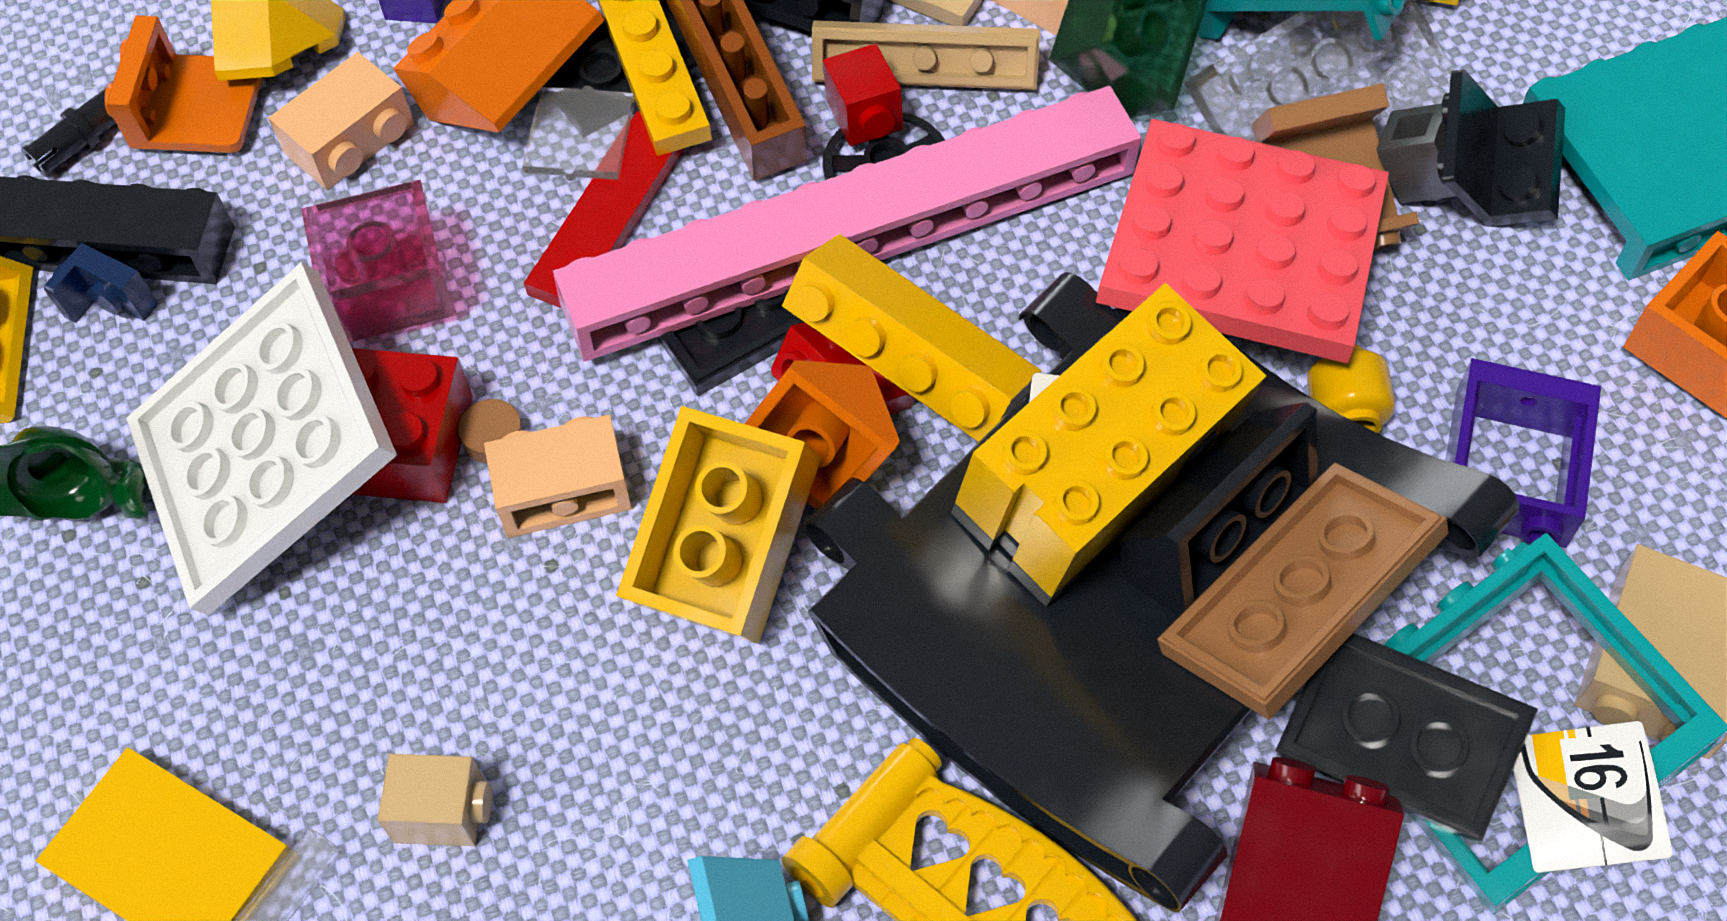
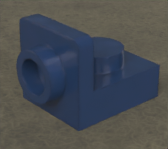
[44,243,159,323]

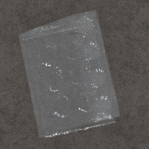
[1184,0,1455,142]

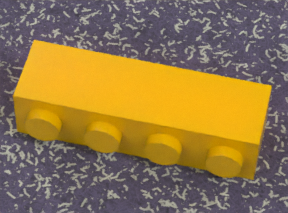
[782,233,1042,442]

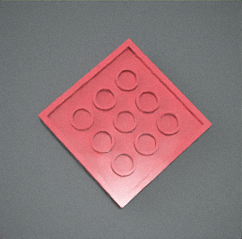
[1096,118,1389,364]

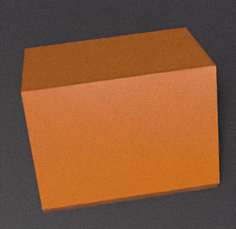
[744,360,900,510]

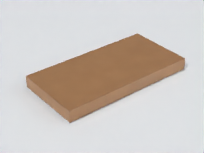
[1157,463,1449,720]

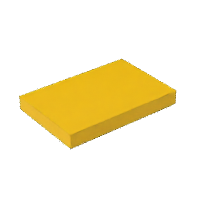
[35,747,294,921]

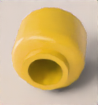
[1307,344,1395,433]

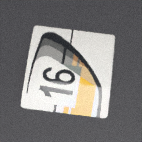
[1513,721,1673,873]

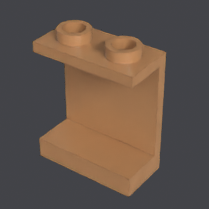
[1252,83,1420,251]

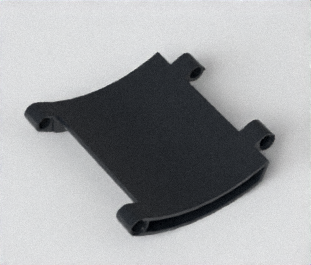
[803,272,1520,912]

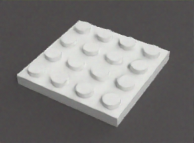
[126,262,397,615]

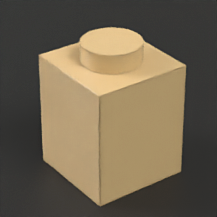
[377,754,492,847]

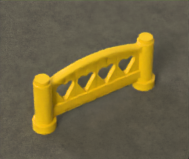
[781,737,1138,921]

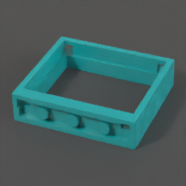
[1384,533,1727,915]

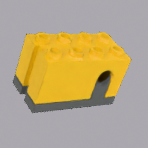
[951,282,1266,607]

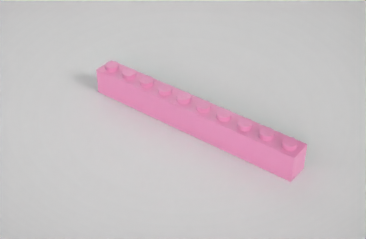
[553,86,1142,362]

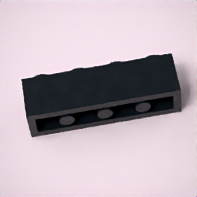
[0,175,235,284]

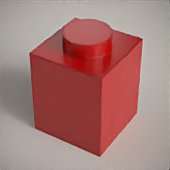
[822,43,903,146]

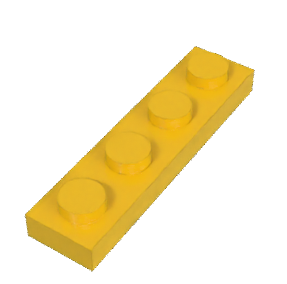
[596,0,712,156]

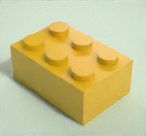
[616,406,821,644]

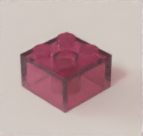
[301,179,457,343]

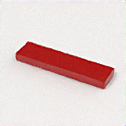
[524,111,685,308]

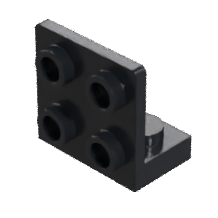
[1437,69,1565,227]

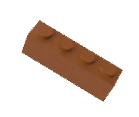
[666,0,807,181]

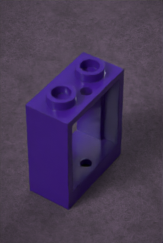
[1445,358,1601,548]

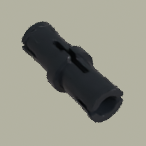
[21,81,116,178]

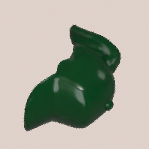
[0,426,148,521]

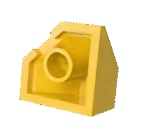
[211,0,346,81]

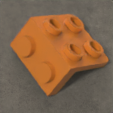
[105,15,263,153]

